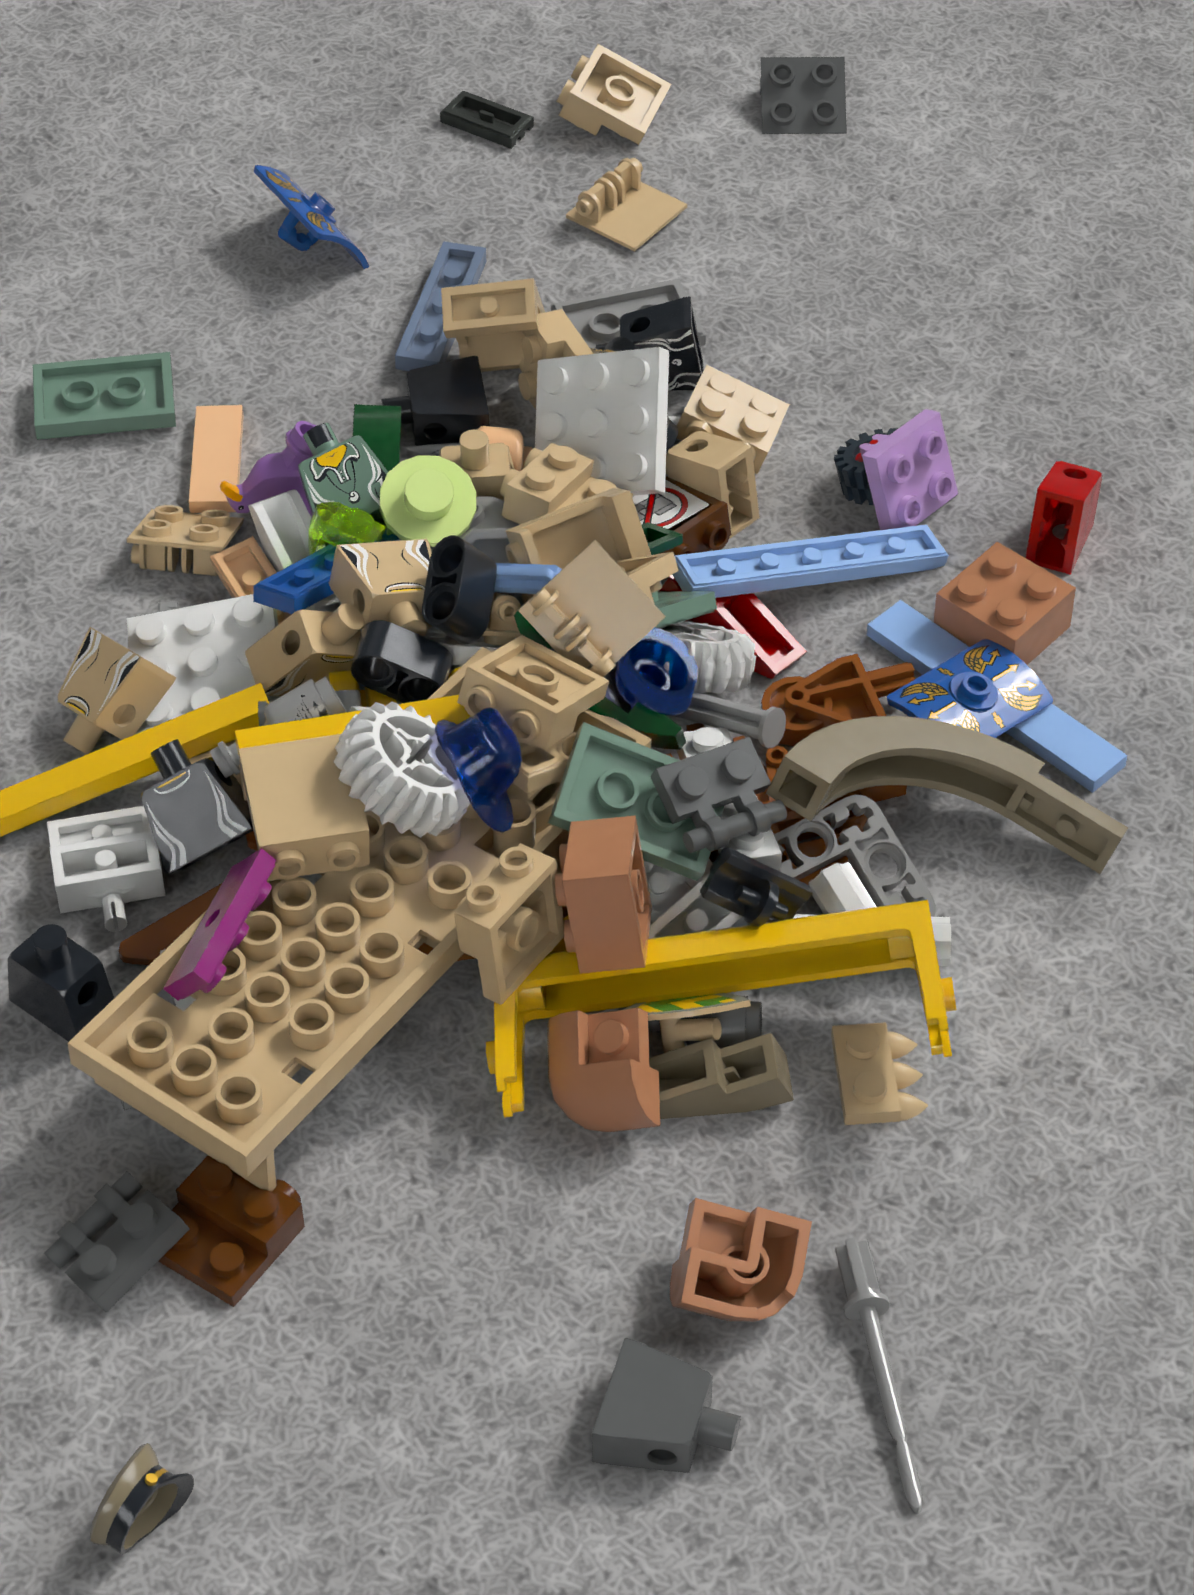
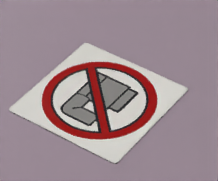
[633,480,709,529]

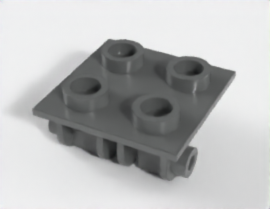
[760,57,847,134]

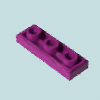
[163,848,276,1001]

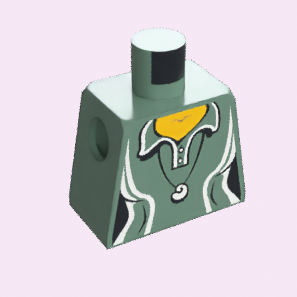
[298,423,388,546]

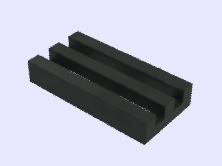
[440,91,534,149]

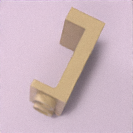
[441,278,545,372]
[505,488,651,604]
[239,734,370,881]

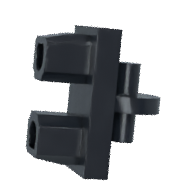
[700,847,813,927]

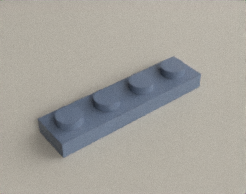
[395,241,487,371]

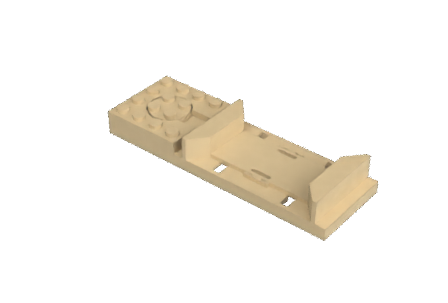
[68,647,651,1192]

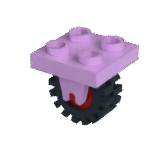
[834,409,958,530]

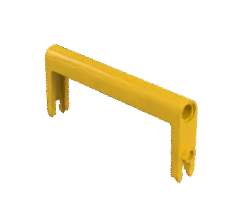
[486,900,957,1118]

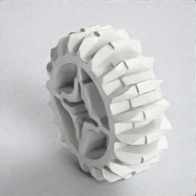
[620,621,756,694]
[334,701,477,838]

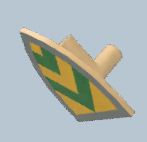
[624,993,751,1053]

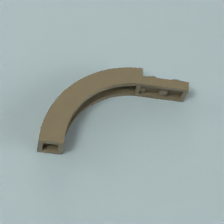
[766,716,1128,874]

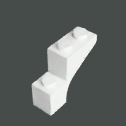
[248,490,361,630]

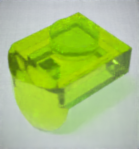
[308,502,386,555]

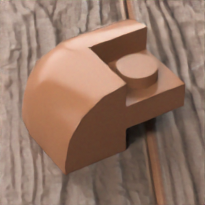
[547,1008,660,1132]
[670,1198,812,1322]

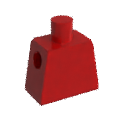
[1025,461,1103,575]

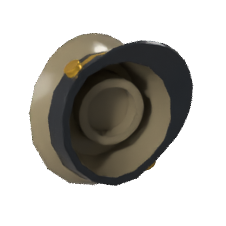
[90,1443,194,1555]

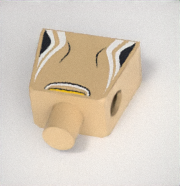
[329,539,432,636]
[245,603,364,696]
[58,627,176,754]

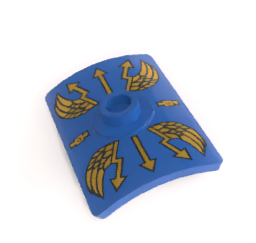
[254,165,369,269]
[887,639,1053,738]

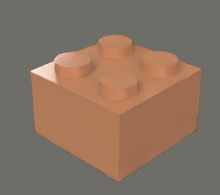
[934,542,1076,665]
[555,815,652,973]

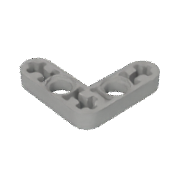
[774,795,936,917]

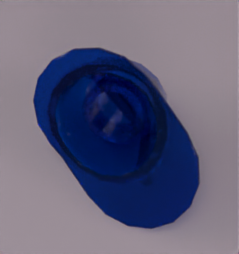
[615,627,698,716]
[435,707,522,833]

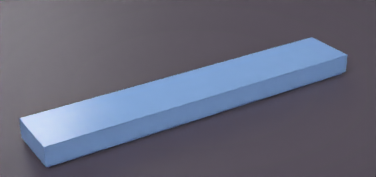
[672,525,949,598]
[867,600,1127,793]

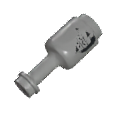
[210,676,347,778]

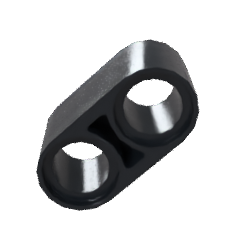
[422,535,497,644]
[351,620,453,703]

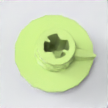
[380,455,476,547]

